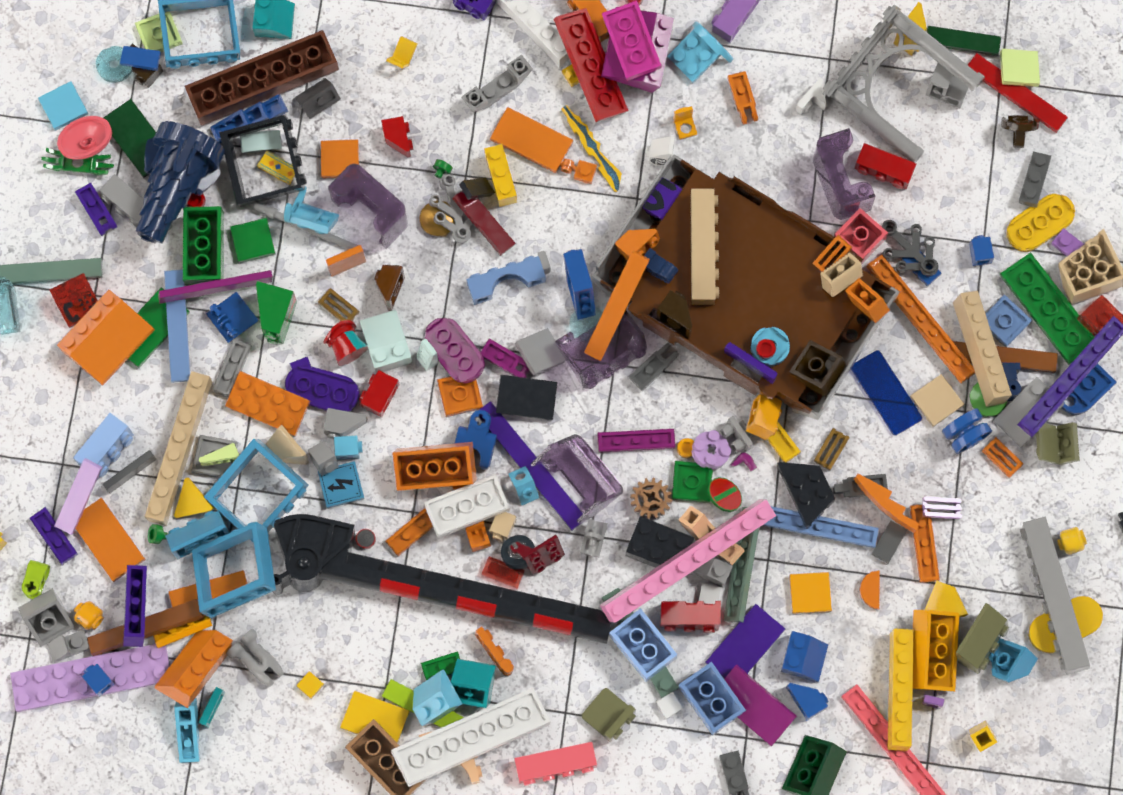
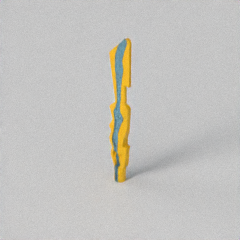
[561,105,622,192]

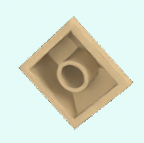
[266,425,310,465]

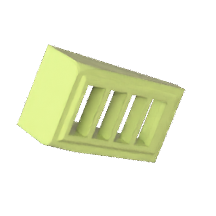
[199,443,239,466]

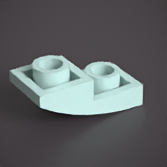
[240,130,282,153]

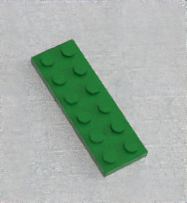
[1000,252,1095,365]

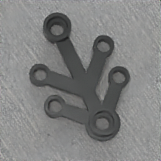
[882,220,939,276]

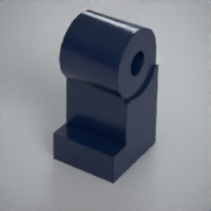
[644,248,678,283]
[1002,362,1021,401]

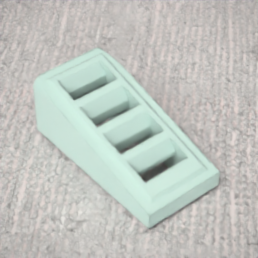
[416,339,439,371]

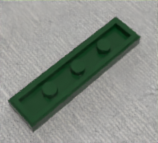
[926,25,1001,56]

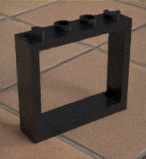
[219,115,307,207]

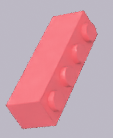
[514,742,597,786]

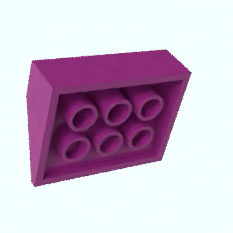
[601,7,674,93]

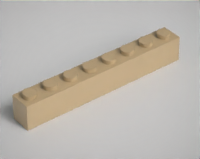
[145,371,212,526]

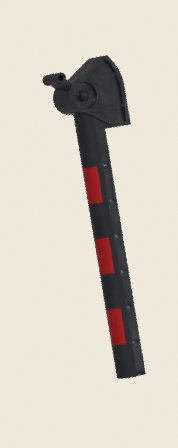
[273,514,612,644]

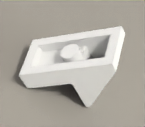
[795,77,826,115]

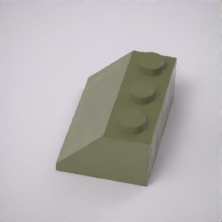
[956,603,1009,674]

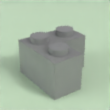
[926,63,968,108]

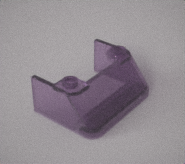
[531,434,623,523]

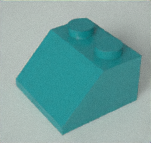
[252,0,295,39]

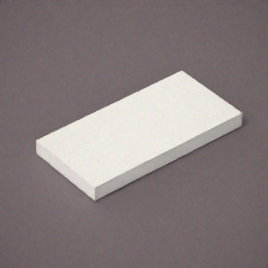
[423,474,510,538]

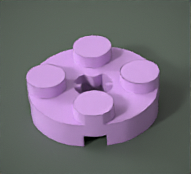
[692,430,731,469]

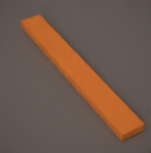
[866,255,975,383]

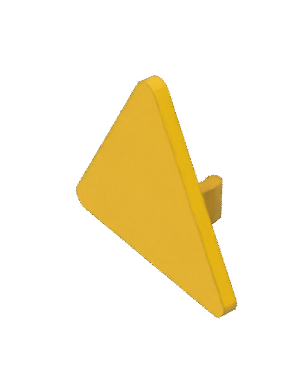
[174,478,213,518]

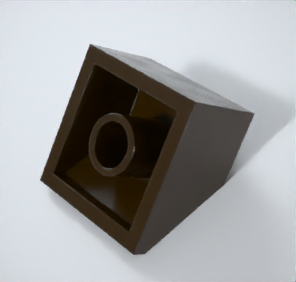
[656,290,692,340]
[789,340,847,397]

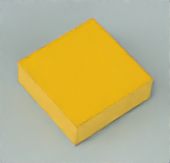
[296,671,324,699]

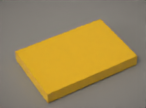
[340,691,410,743]

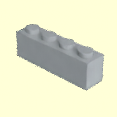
[99,174,172,230]

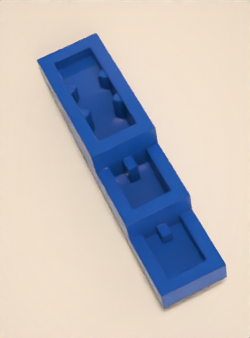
[210,94,289,143]

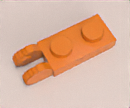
[727,71,758,125]
[475,626,514,676]

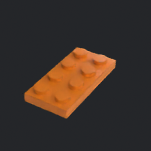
[225,371,311,436]

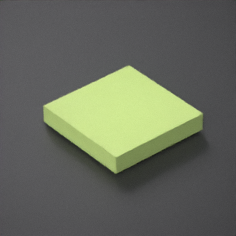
[135,12,183,52]
[1000,49,1040,87]

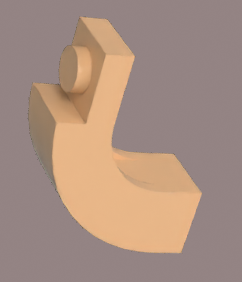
[679,506,744,565]

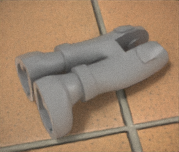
[226,629,284,687]

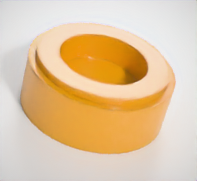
[677,438,694,458]

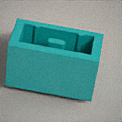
[451,658,496,708]

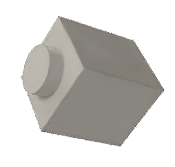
[308,441,339,476]

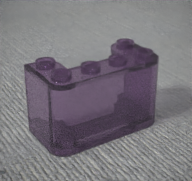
[813,128,876,220]
[328,164,408,249]

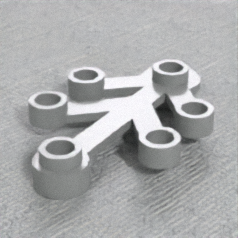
[429,174,473,243]

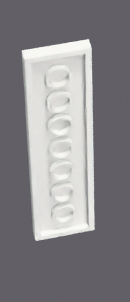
[391,688,551,787]

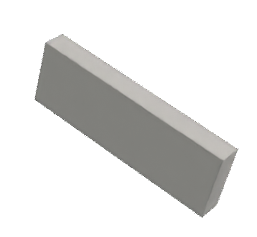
[212,339,252,398]

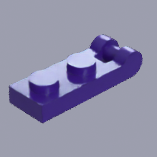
[75,182,117,236]

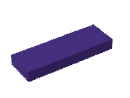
[724,342,777,384]
[30,507,78,565]

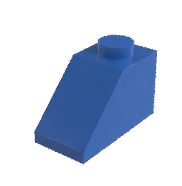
[786,683,829,721]

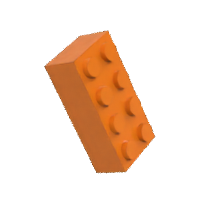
[392,442,477,491]

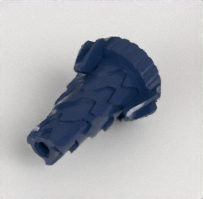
[136,121,225,244]

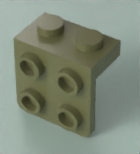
[1035,422,1080,465]
[582,688,636,742]

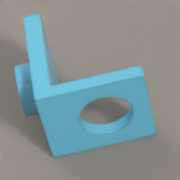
[508,466,539,505]

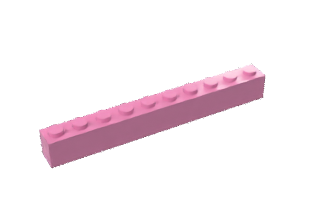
[600,499,776,623]

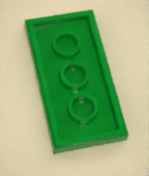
[128,287,190,368]

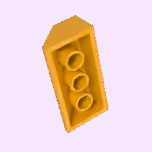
[913,610,959,692]

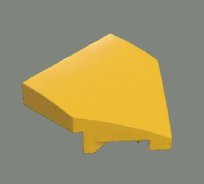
[925,581,968,617]

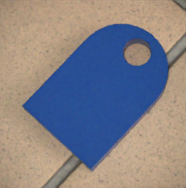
[1062,363,1117,415]

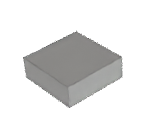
[538,251,551,275]

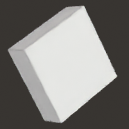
[699,583,721,604]
[656,692,683,719]

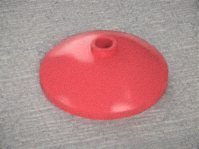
[57,116,112,160]

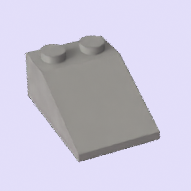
[993,377,1065,448]

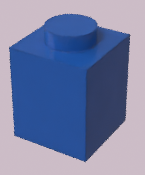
[969,235,994,266]
[82,664,115,697]

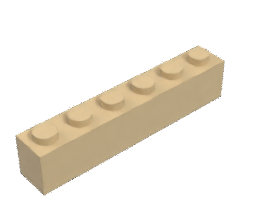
[691,189,719,305]
[953,291,1012,407]

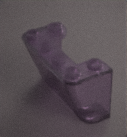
[555,311,647,389]

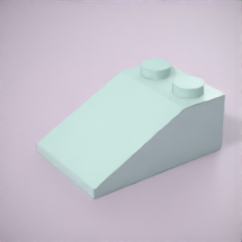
[360,310,413,373]

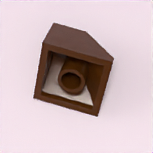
[374,265,405,311]

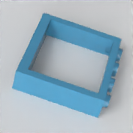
[158,0,240,69]
[204,439,309,543]
[192,522,276,618]

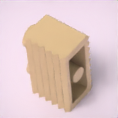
[821,253,863,297]

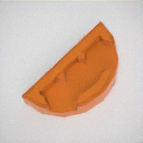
[859,570,880,610]

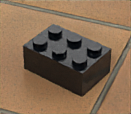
[625,516,694,568]

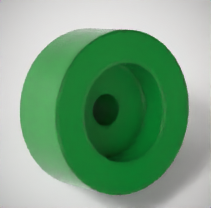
[433,159,453,179]
[147,524,168,544]

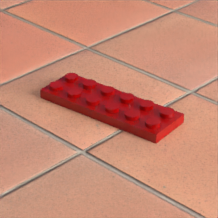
[553,8,629,122]

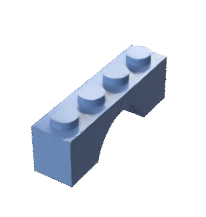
[466,256,546,305]

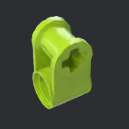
[22,560,50,599]

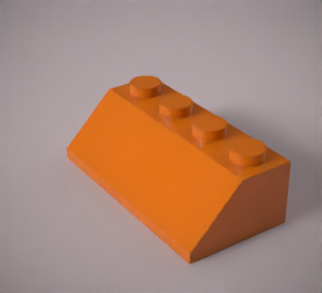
[154,630,233,708]

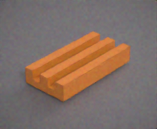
[813,234,853,272]
[982,437,1024,478]

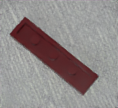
[452,191,516,256]

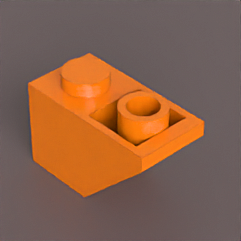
[615,229,660,260]

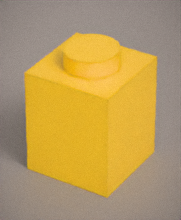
[969,720,997,752]

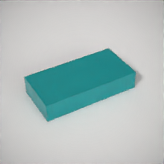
[199,687,225,728]

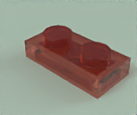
[482,556,525,589]

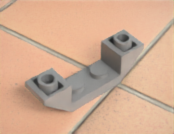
[461,54,533,112]

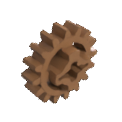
[630,478,672,520]

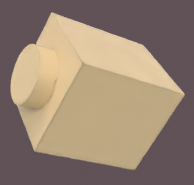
[489,512,517,542]

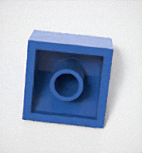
[781,631,829,682]

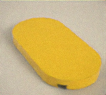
[1007,194,1075,252]
[1029,596,1103,653]

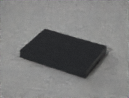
[496,375,558,420]

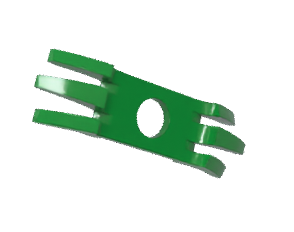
[41,148,114,175]

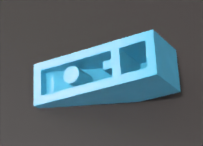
[174,698,200,763]

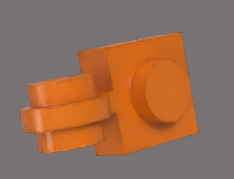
[560,159,597,184]

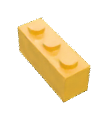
[484,144,517,207]

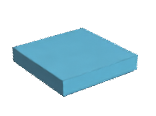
[38,81,88,131]

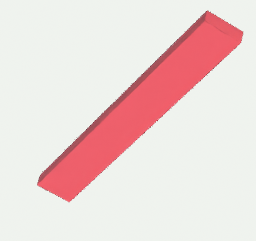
[841,684,946,795]

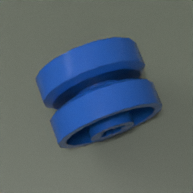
[942,408,992,454]

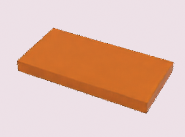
[490,107,573,173]
[76,497,146,582]

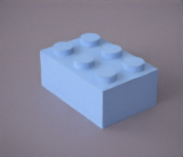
[73,413,134,480]
[609,608,677,682]

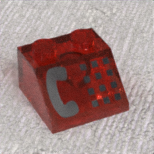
[49,273,98,328]

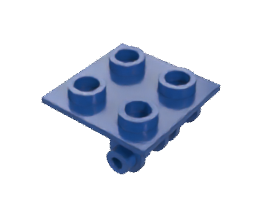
[206,292,259,343]

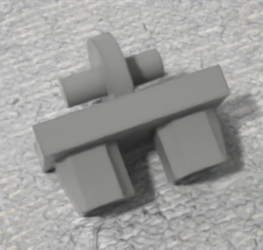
[720,416,754,453]
[580,519,608,558]

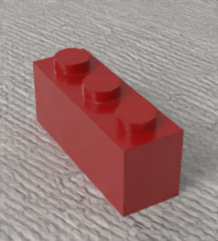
[854,143,917,189]

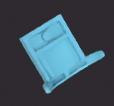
[667,21,733,83]
[284,186,339,234]

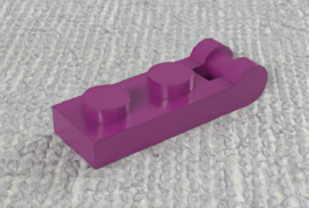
[481,338,530,378]

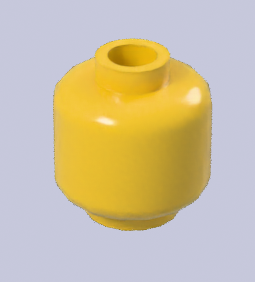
[1057,527,1087,555]

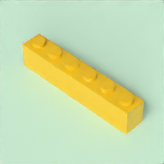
[888,628,913,751]

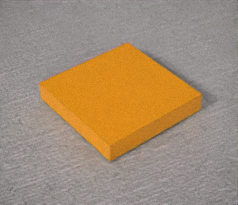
[789,572,832,614]

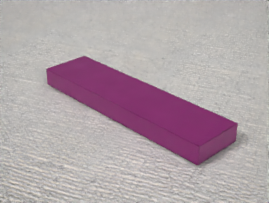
[598,429,675,453]

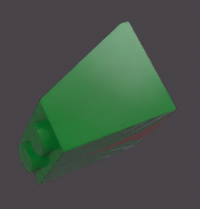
[256,281,297,345]

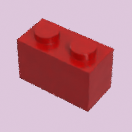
[359,370,400,417]

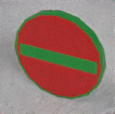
[707,477,742,512]

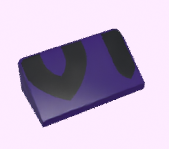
[643,177,682,220]

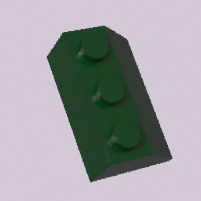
[782,735,847,795]

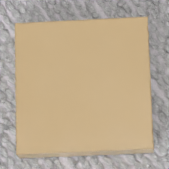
[910,374,964,427]

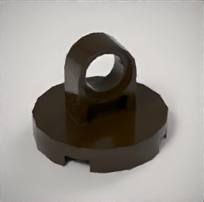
[1001,115,1039,148]

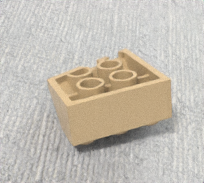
[1058,229,1123,305]

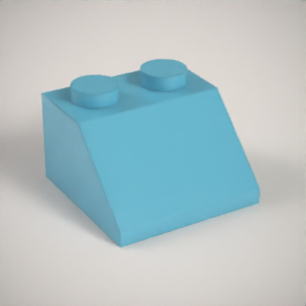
[413,670,462,726]

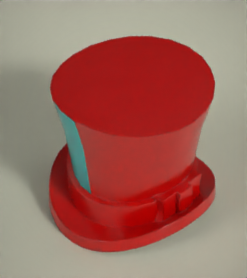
[323,320,368,366]

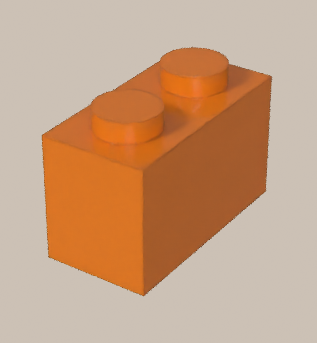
[845,278,890,323]

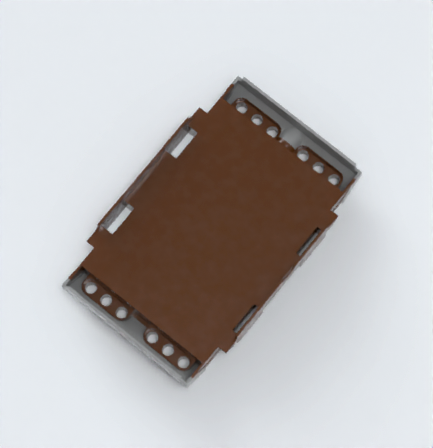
[592,154,900,420]

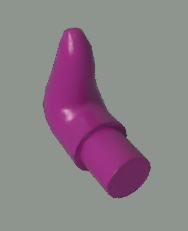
[731,452,757,471]

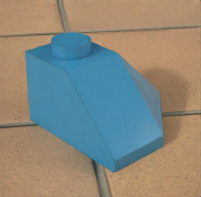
[989,638,1038,683]

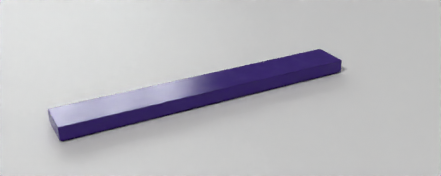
[1017,316,1123,437]
[478,401,587,531]

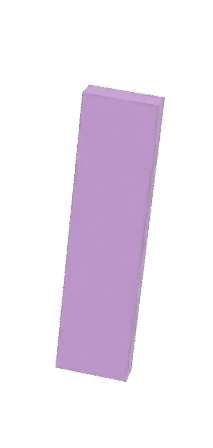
[55,458,103,535]

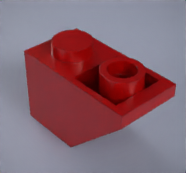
[381,116,414,158]

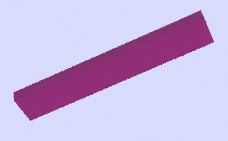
[158,270,273,304]

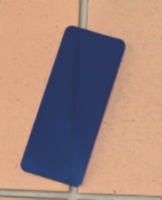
[851,350,922,436]

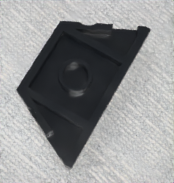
[777,462,835,529]

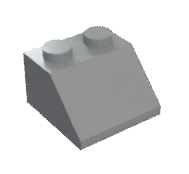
[18,588,75,647]

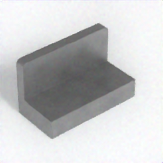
[295,78,341,119]

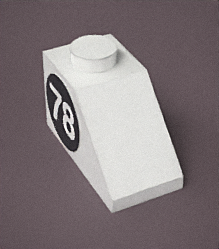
[646,136,675,166]

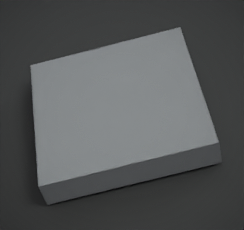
[515,328,566,376]
[191,435,238,478]

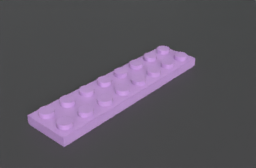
[10,644,170,712]

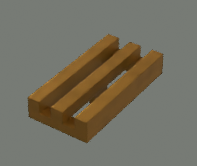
[318,288,359,321]
[814,428,850,470]

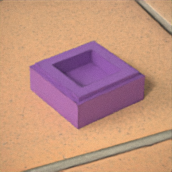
[922,695,944,709]

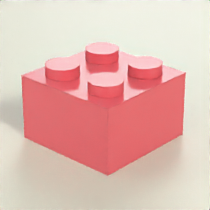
[834,208,888,264]

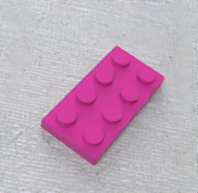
[602,0,662,81]

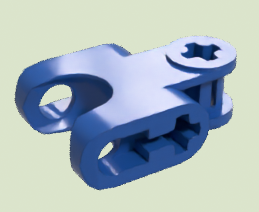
[455,410,497,470]

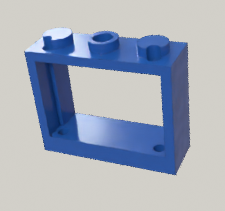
[563,249,596,320]

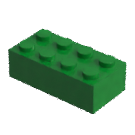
[183,206,224,286]

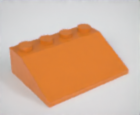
[57,290,155,386]

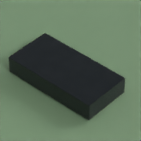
[459,177,495,200]

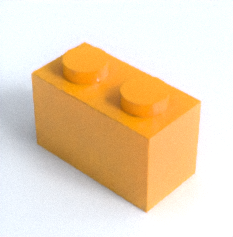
[746,394,782,440]

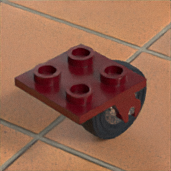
[501,534,565,576]

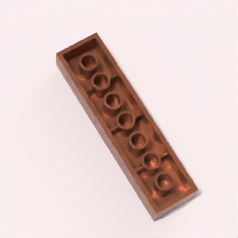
[185,30,339,126]

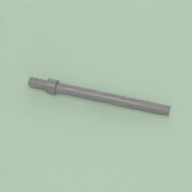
[253,202,358,249]

